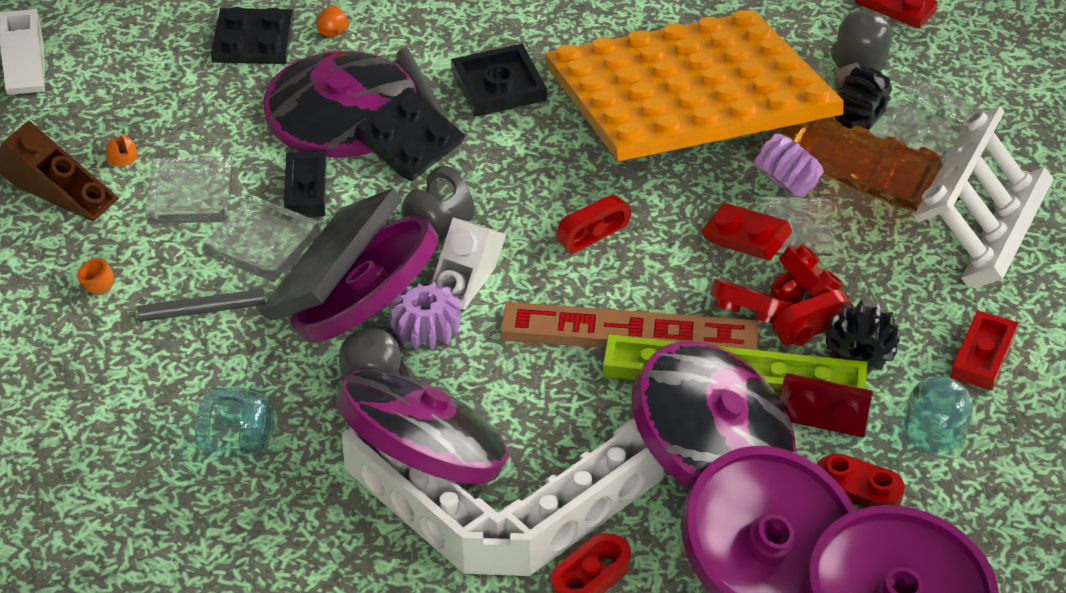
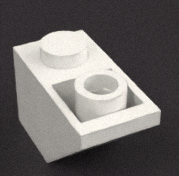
[0,9,45,95]
[431,218,506,310]

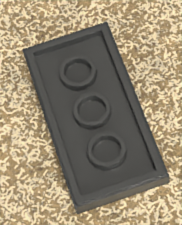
[259,188,402,320]

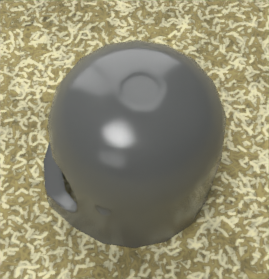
[831,10,892,71]
[401,166,474,242]
[338,328,409,381]

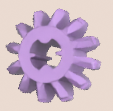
[754,134,824,198]
[389,281,461,351]

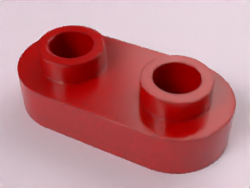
[556,195,631,254]
[779,244,844,297]
[709,279,794,324]
[772,290,854,346]
[817,454,905,507]
[551,533,631,593]

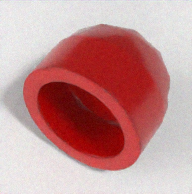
[770,272,804,304]

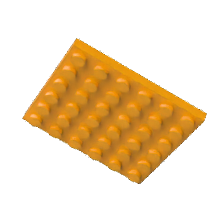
[545,10,843,162]

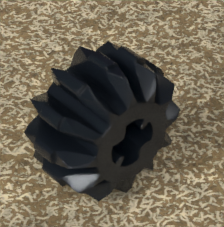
[834,66,892,134]
[825,300,900,371]

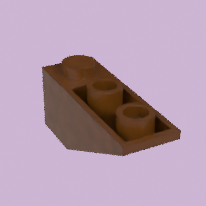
[0,120,119,222]

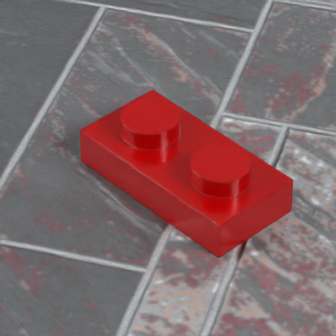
[855,0,938,29]
[701,203,792,261]
[950,310,1019,391]

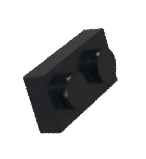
[284,151,327,218]

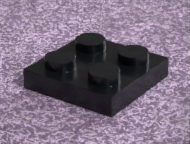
[211,7,294,64]
[451,43,547,117]
[354,87,465,182]

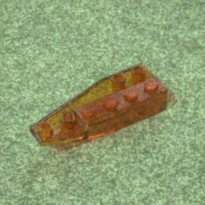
[767,117,961,212]

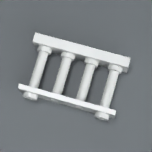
[914,106,1053,288]

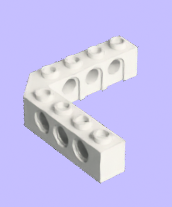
[342,419,664,576]

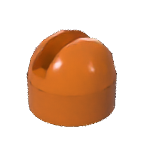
[317,5,349,38]
[105,135,138,167]
[77,258,114,295]

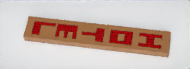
[501,302,759,350]

